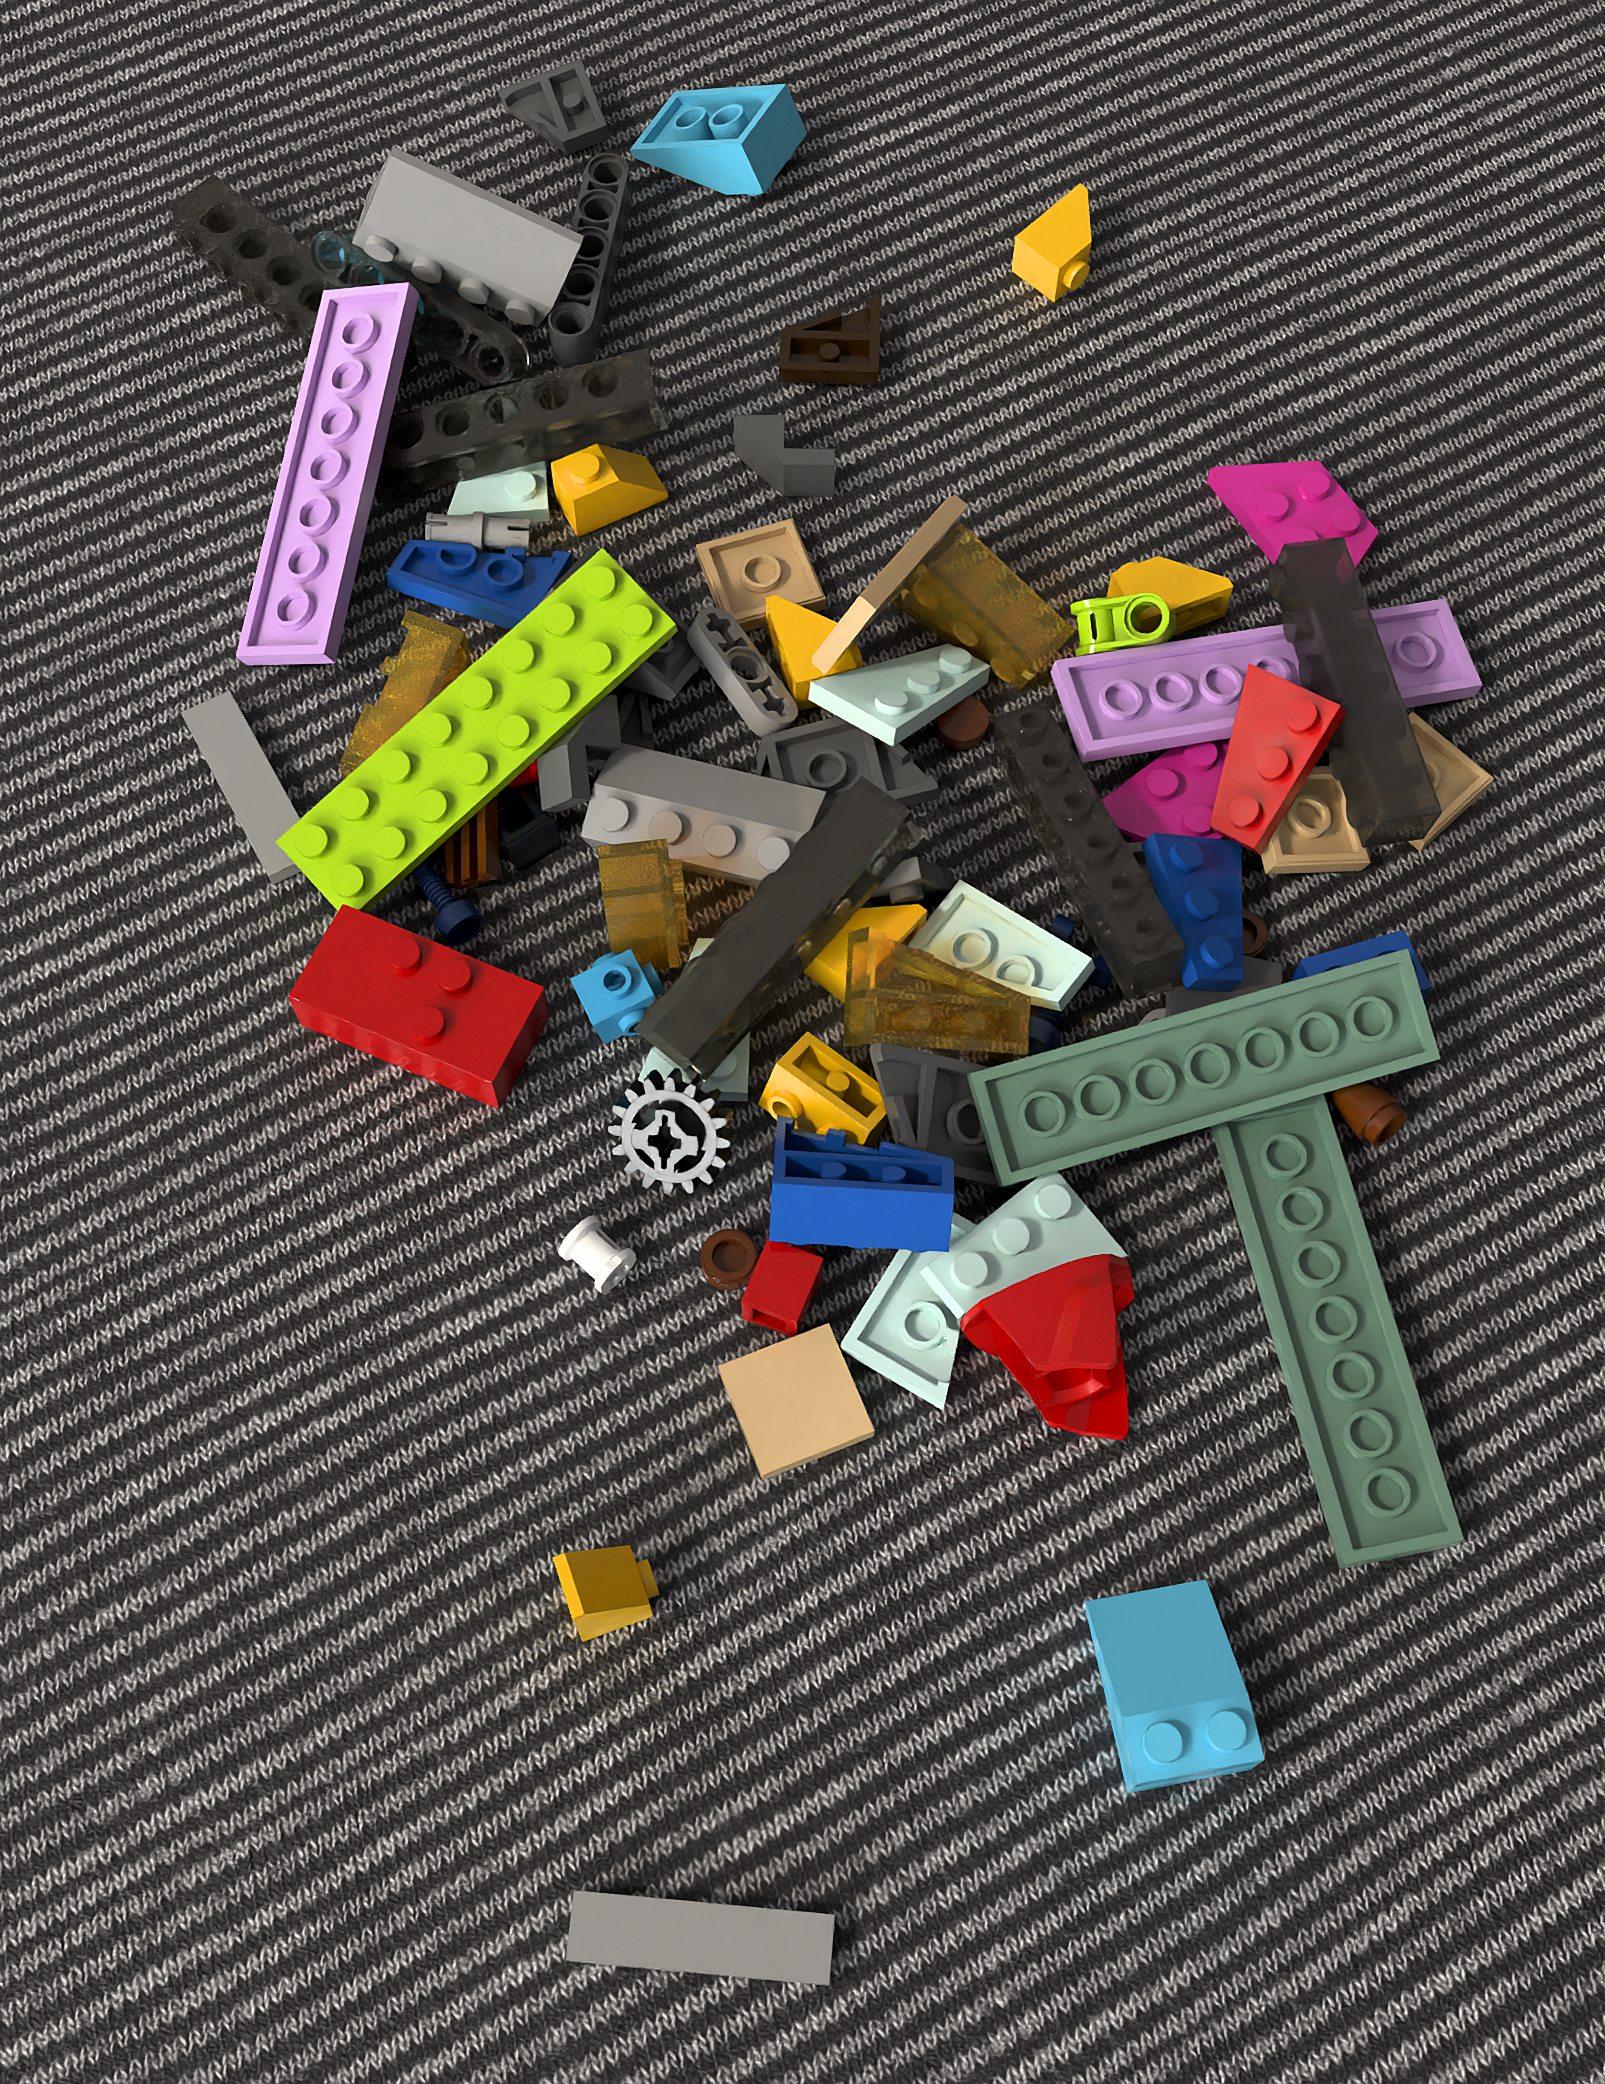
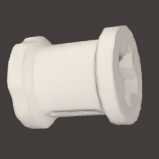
[558,1215,637,1294]

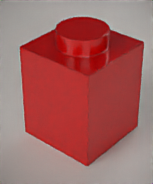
[741,1237,824,1337]

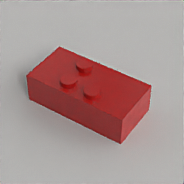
[288,904,550,1110]

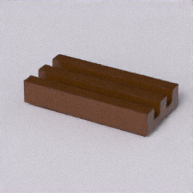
[445,794,499,890]

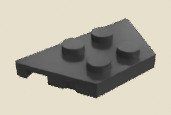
[754,716,940,830]
[870,1042,1019,1190]

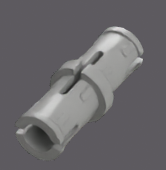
[425,511,531,552]

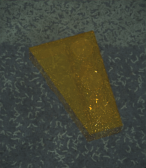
[890,522,1076,691]
[339,609,472,780]
[597,838,689,970]
[843,927,1031,1057]

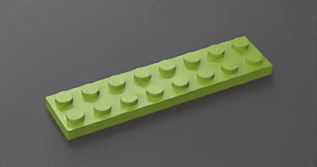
[275,548,678,913]

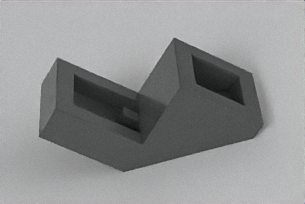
[734,415,835,497]
[537,694,622,812]

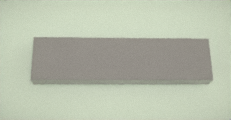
[181,690,301,885]
[566,1890,835,1986]

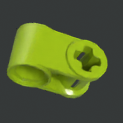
[1070,593,1177,657]

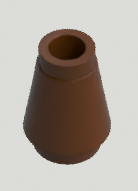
[1326,1080,1407,1147]

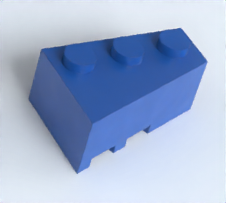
[769,1115,955,1253]

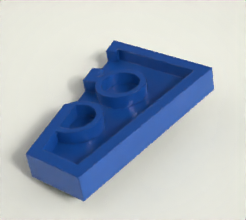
[386,539,572,630]
[1141,833,1243,992]

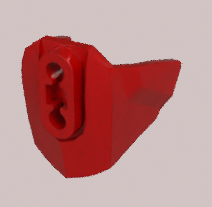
[960,1254,1135,1440]

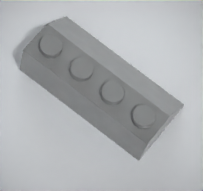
[352,147,584,327]
[580,743,827,898]

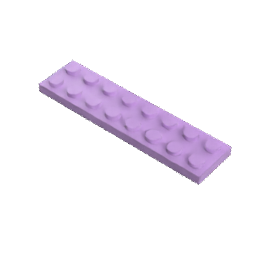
[236,282,419,665]
[1050,599,1483,763]

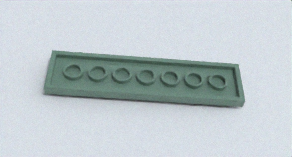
[967,948,1441,1187]
[1210,1093,1464,1570]

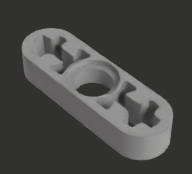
[687,607,798,737]

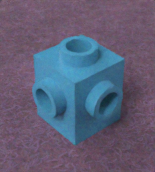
[570,948,666,1044]

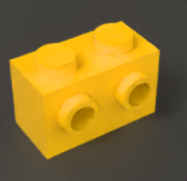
[758,1031,889,1148]

